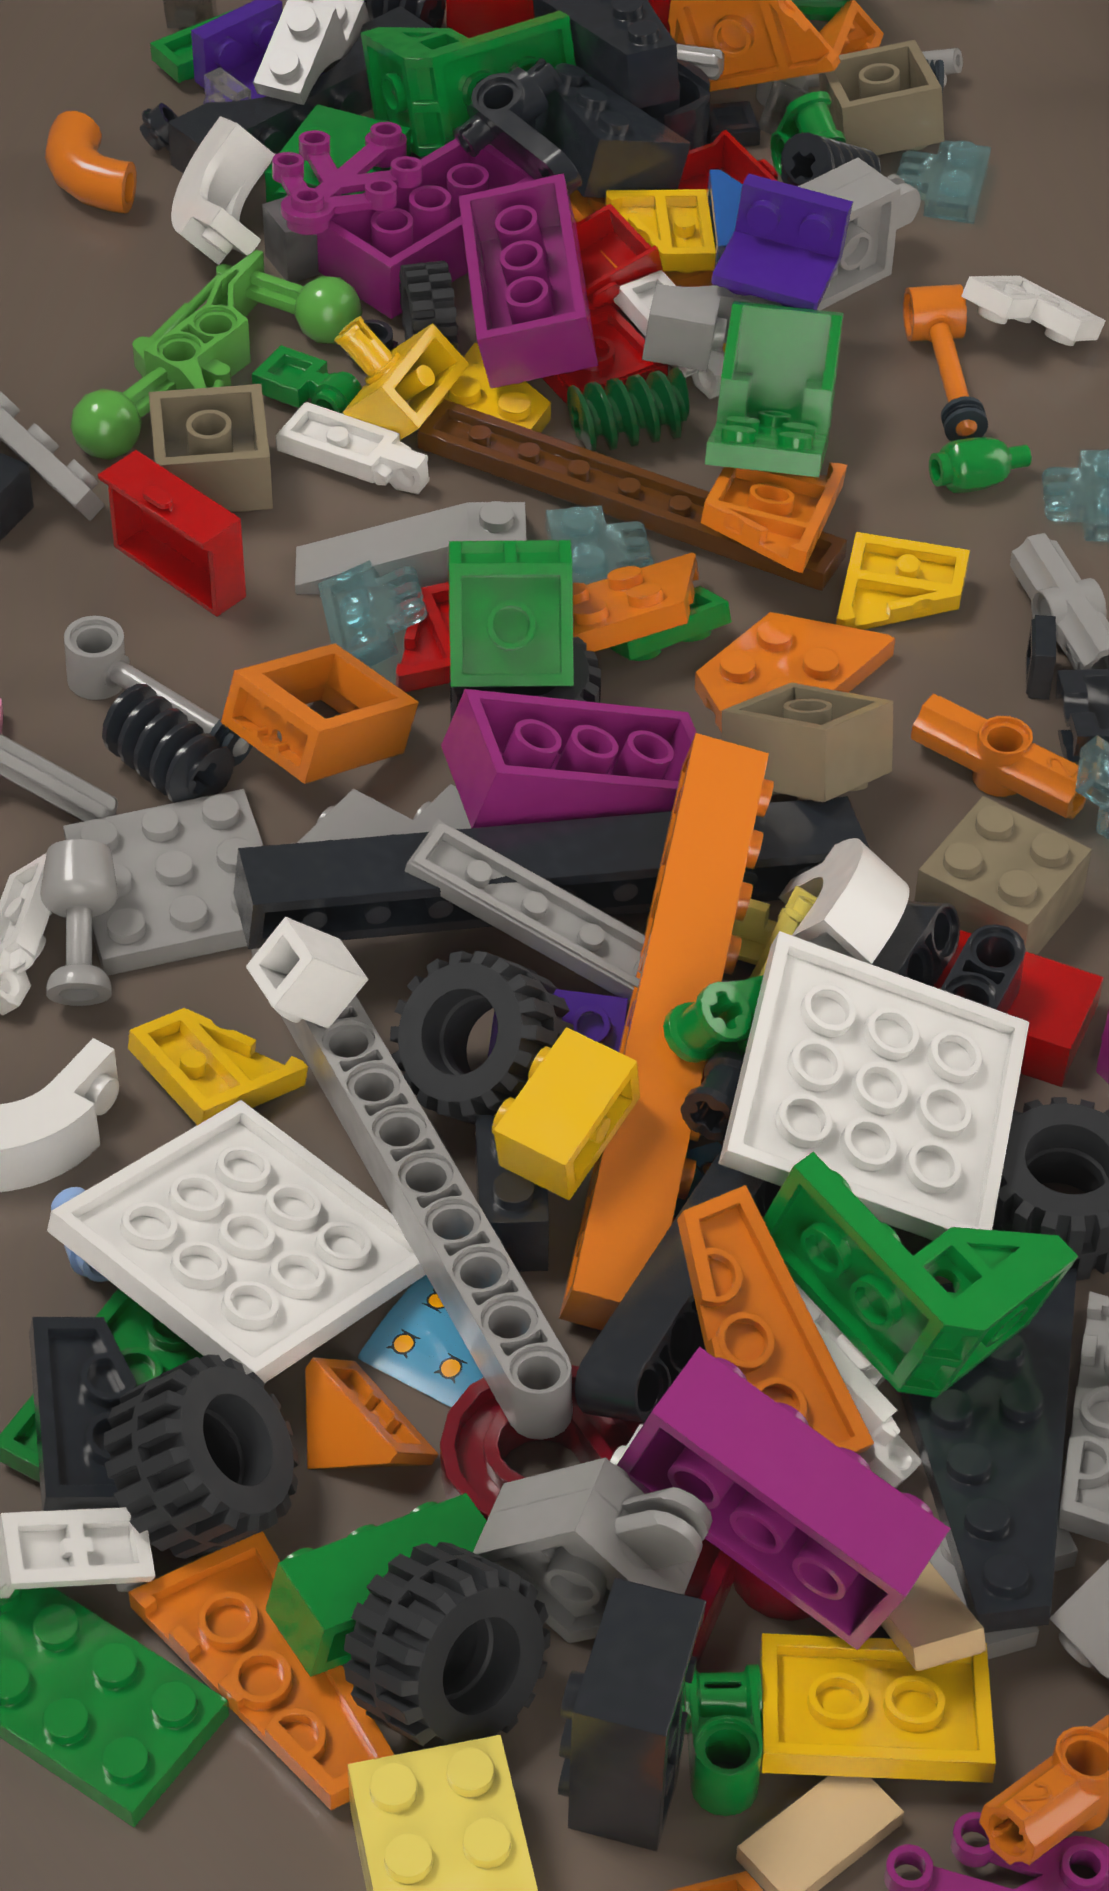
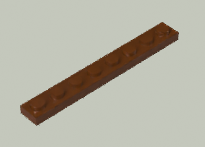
[417,399,847,591]

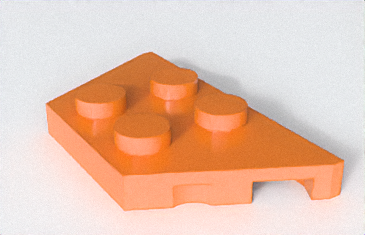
[668,0,841,92]
[701,463,847,573]
[573,552,699,652]
[695,612,895,733]

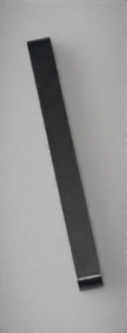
[575,901,960,1423]

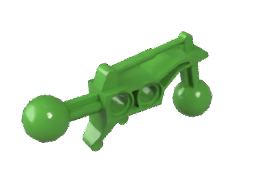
[70,250,363,460]

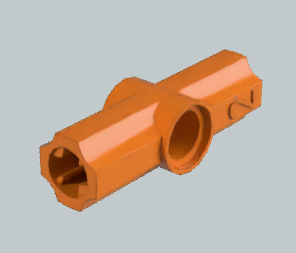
[911,693,1095,820]
[979,1714,1109,1865]

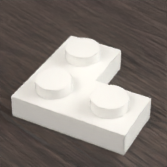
[961,276,1106,346]

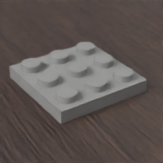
[63,789,263,976]

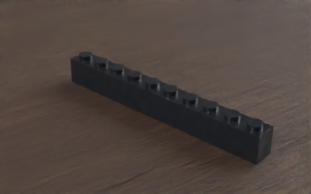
[233,796,870,949]

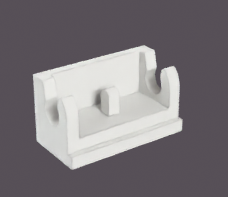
[0,1507,155,1599]

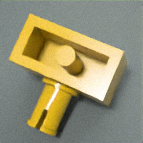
[334,316,469,440]
[492,1027,640,1200]

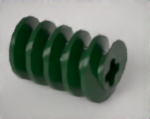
[567,367,690,452]

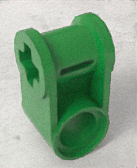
[770,91,846,177]
[663,975,764,1063]
[682,1664,763,1816]

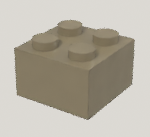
[819,40,945,156]
[149,384,273,512]
[722,683,893,802]
[914,796,1092,955]

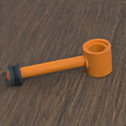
[903,284,988,441]

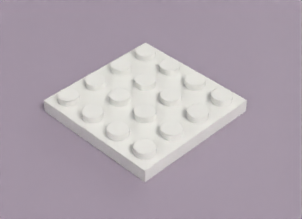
[719,931,1029,1241]
[47,1100,426,1383]

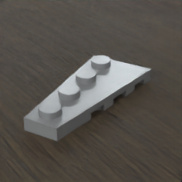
[1059,1291,1109,1544]

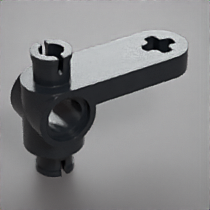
[453,58,582,196]

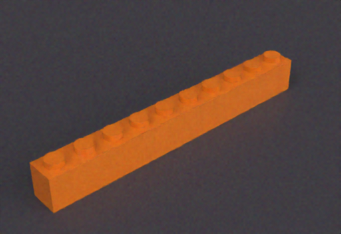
[559,733,774,1330]

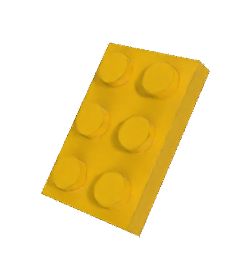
[760,1633,996,1783]

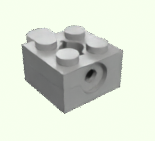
[798,158,921,310]
[473,1457,713,1643]

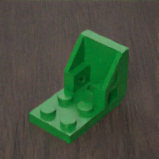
[361,11,576,157]
[705,301,844,477]
[447,540,574,688]
[763,1152,1078,1398]

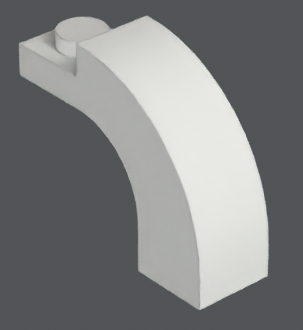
[171,116,275,265]
[779,838,909,964]
[0,1038,120,1192]

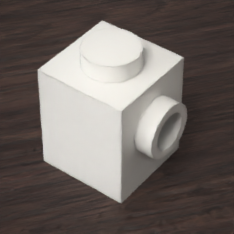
[246,917,369,1029]

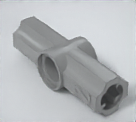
[1010,533,1109,670]

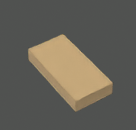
[881,1562,986,1671]
[736,1776,904,1891]

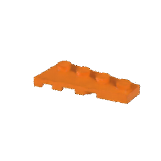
[677,1185,874,1454]

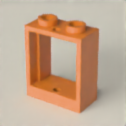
[221,643,419,784]

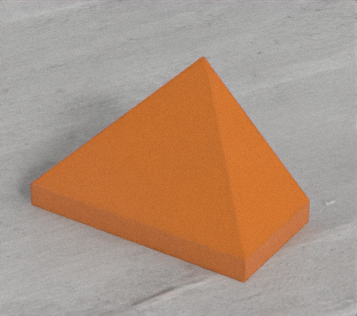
[819,0,884,55]
[305,1357,439,1469]

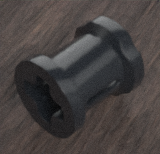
[680,1051,744,1141]

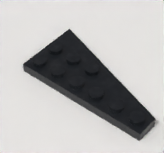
[900,1268,1077,1633]

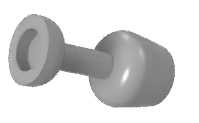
[40,839,118,1006]

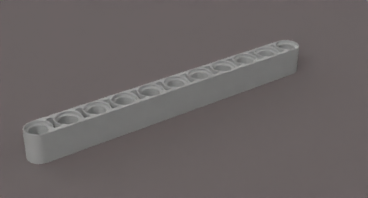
[251,948,573,1440]

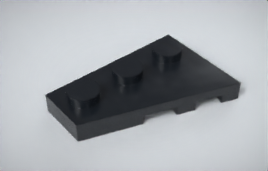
[29,1317,137,1511]

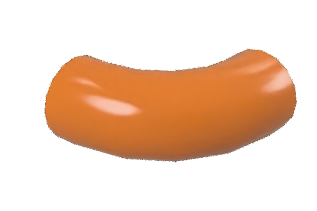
[45,111,137,214]

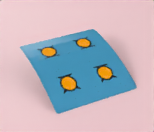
[358,1275,483,1407]

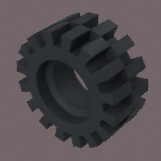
[399,261,458,350]

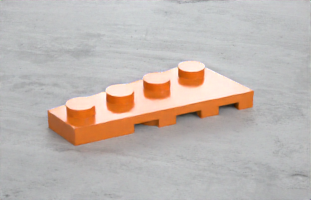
[128,1531,395,1810]

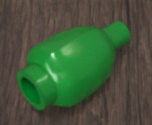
[929,437,1032,494]

